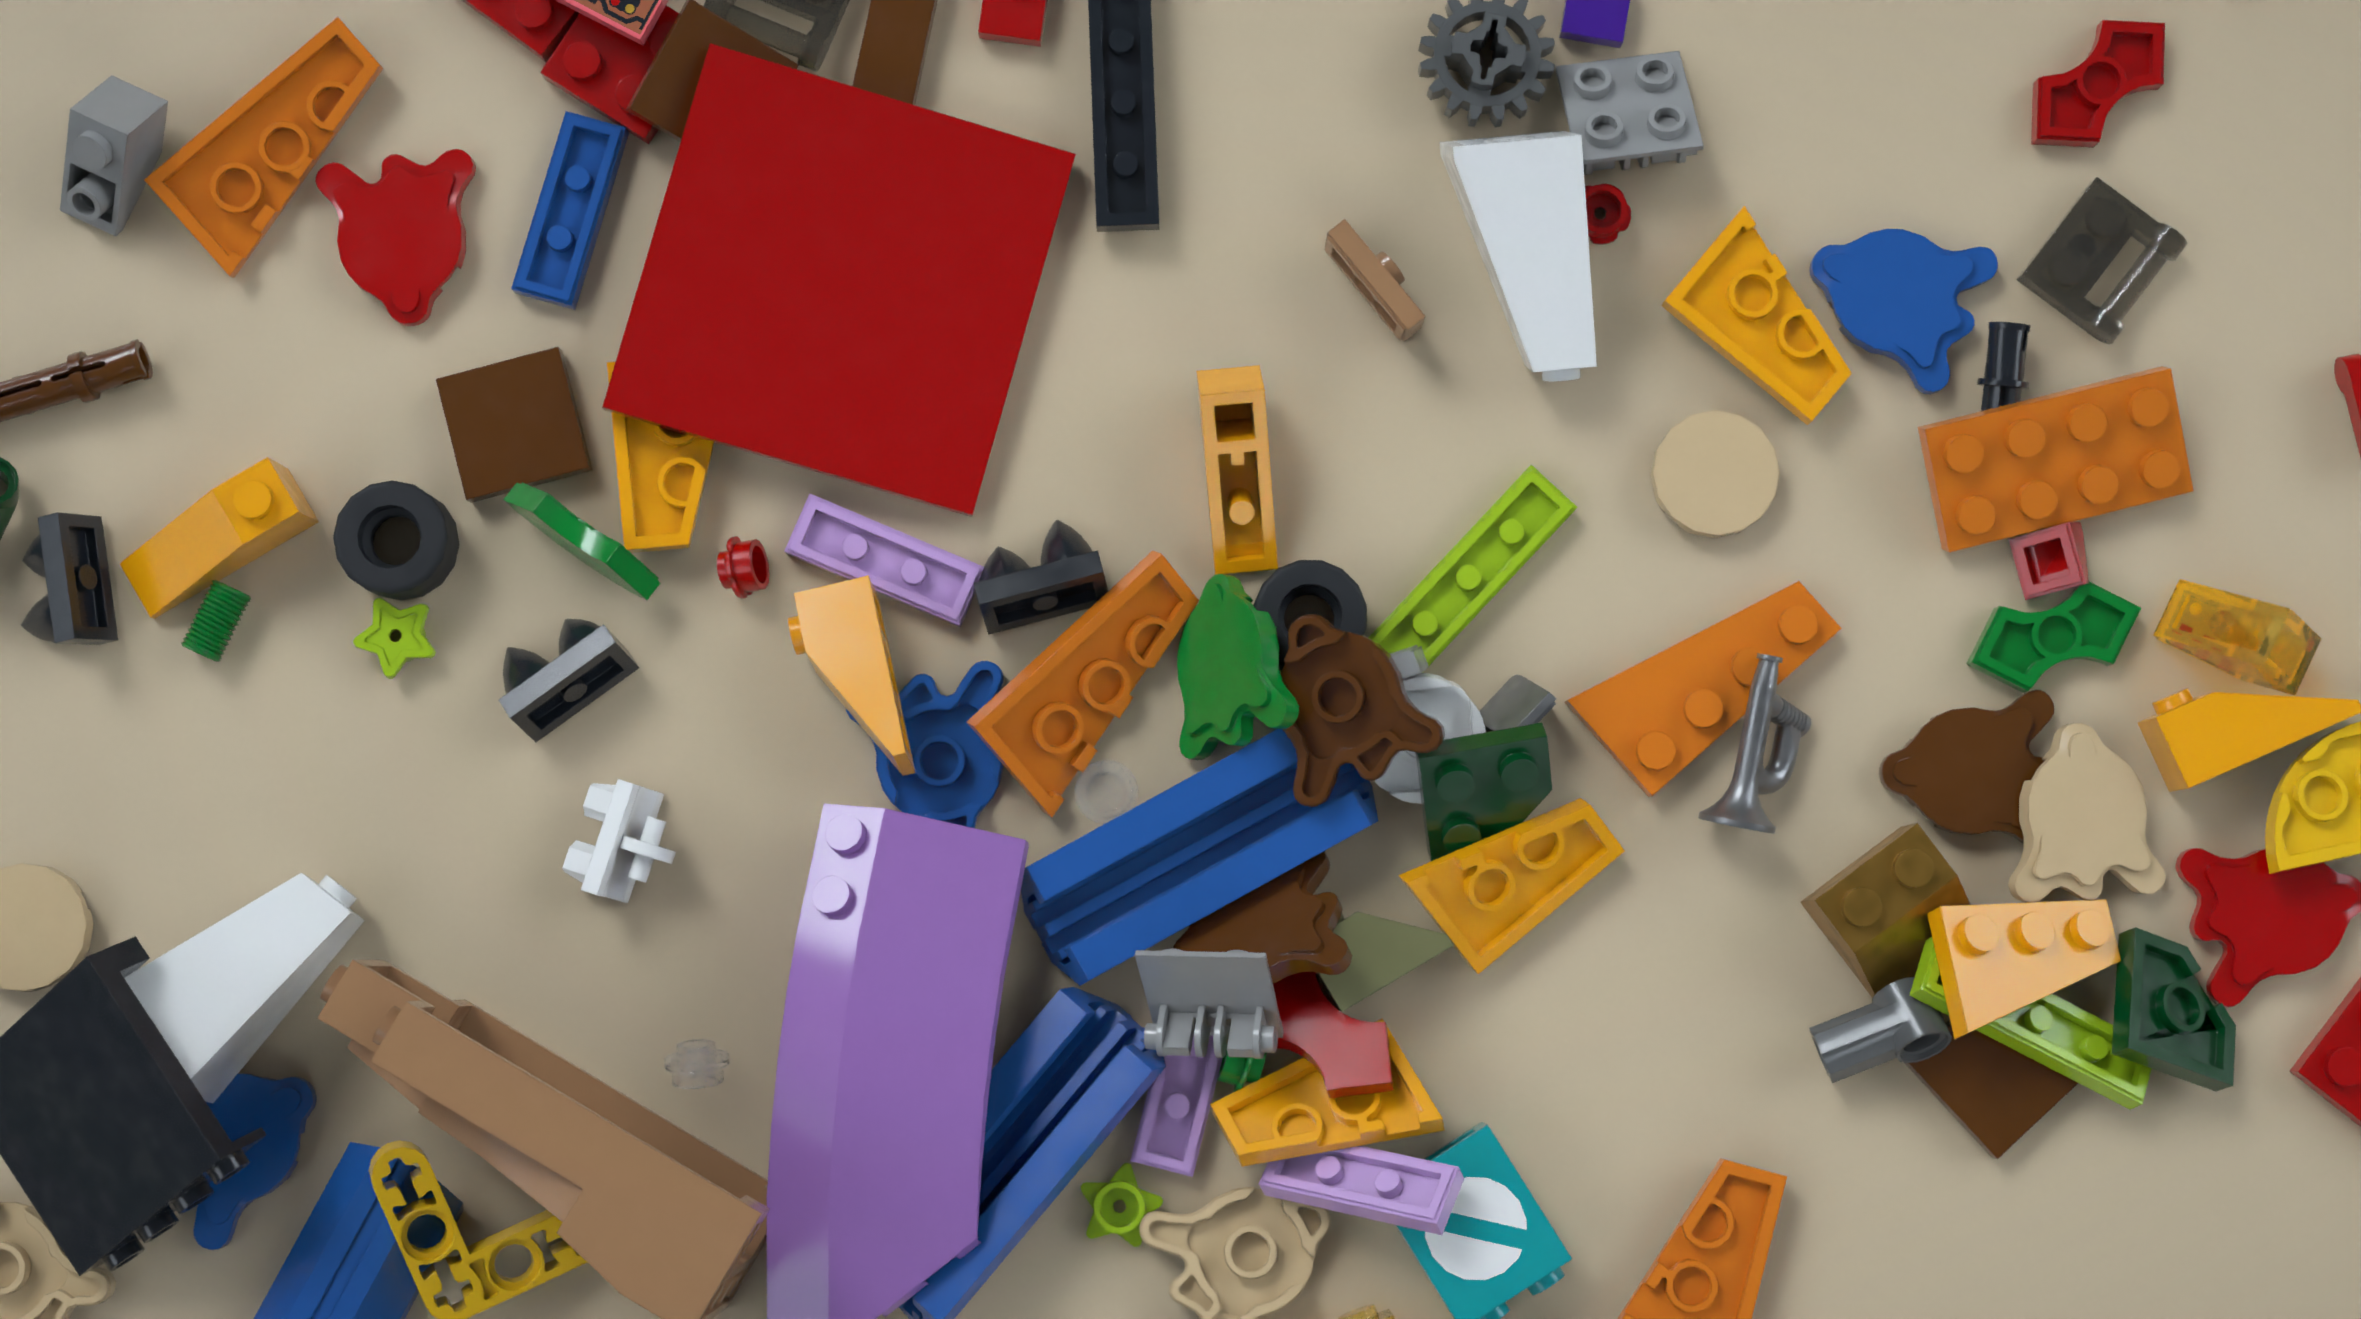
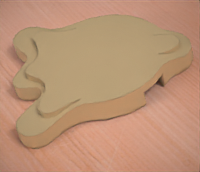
[2008,723,2166,903]
[1140,1187,1331,1319]
[0,1202,116,1319]

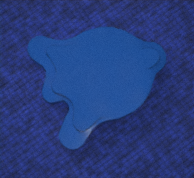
[1809,229,1998,395]
[846,661,1004,828]
[193,1073,317,1250]

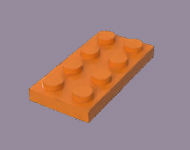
[1918,366,2194,552]

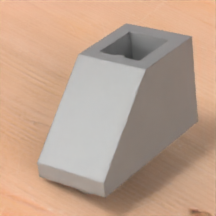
[60,75,168,236]

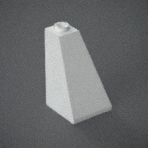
[1439,131,1597,382]
[124,873,365,1103]

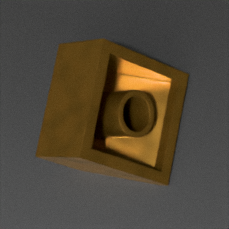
[1800,823,1971,998]

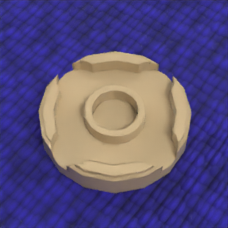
[1650,410,1780,538]
[0,863,94,992]

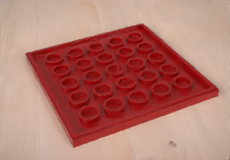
[602,43,1076,517]

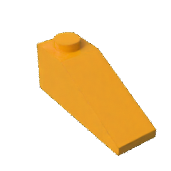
[1196,365,1278,575]
[119,457,319,619]
[788,575,915,776]
[2137,688,2361,792]

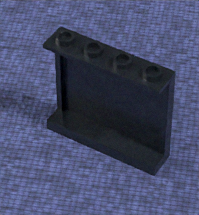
[0,936,267,1276]

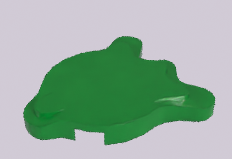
[1177,574,1299,760]

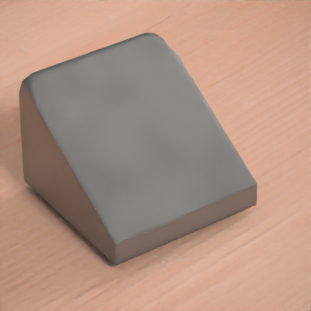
[1480,675,1556,732]

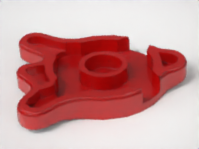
[315,149,476,326]
[2175,848,2361,1007]

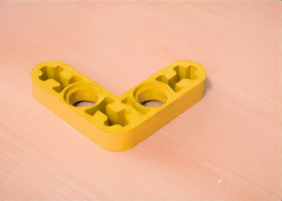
[369,1140,587,1319]

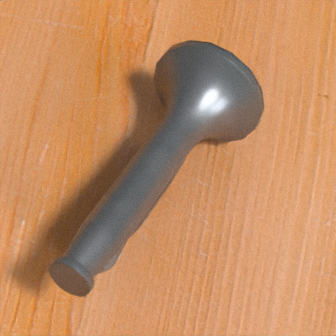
[1698,653,1811,834]

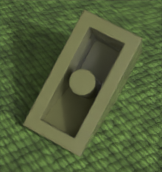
[1316,912,1454,1012]

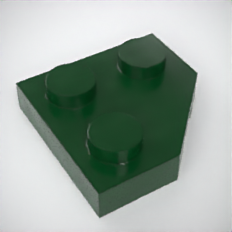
[1416,723,1552,861]
[2111,927,2236,1092]

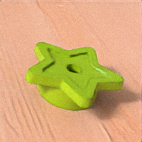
[353,597,436,679]
[1080,1163,1163,1247]

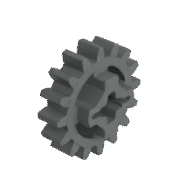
[1418,0,1555,127]

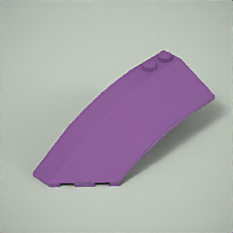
[767,803,1029,1319]

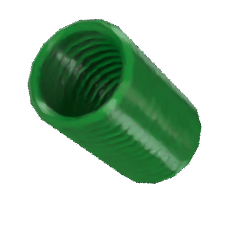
[181,580,251,662]

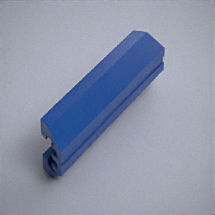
[1021,729,1379,986]
[899,987,1166,1319]
[253,1142,464,1319]

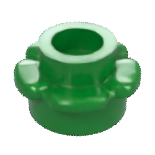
[1217,1038,1267,1092]

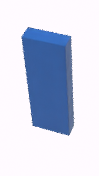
[511,111,629,310]

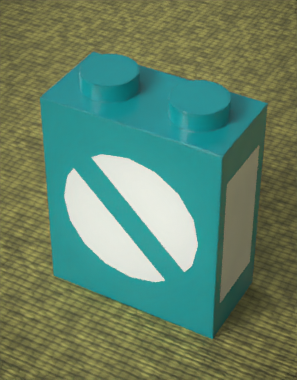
[1395,1122,1572,1319]

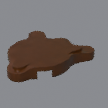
[1280,614,1445,807]
[1879,690,2054,844]
[1172,851,1352,984]

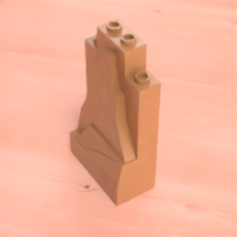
[317,960,770,1319]

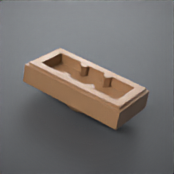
[1324,219,1425,342]

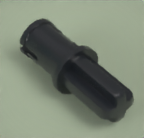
[1977,322,2031,411]

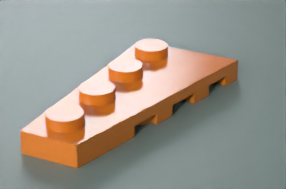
[144,17,383,278]
[967,550,1199,818]
[1564,581,1842,797]

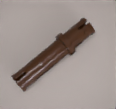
[0,339,153,422]

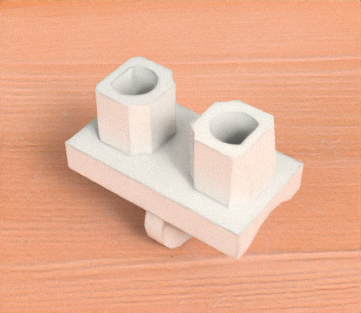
[562,779,676,903]

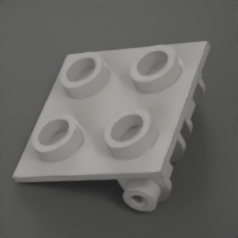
[1556,51,1704,175]
[1135,949,1284,1059]

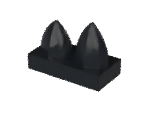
[21,512,118,645]
[974,520,1108,635]
[499,619,639,742]

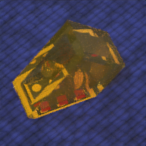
[2153,579,2322,696]

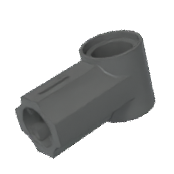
[1809,977,1952,1083]

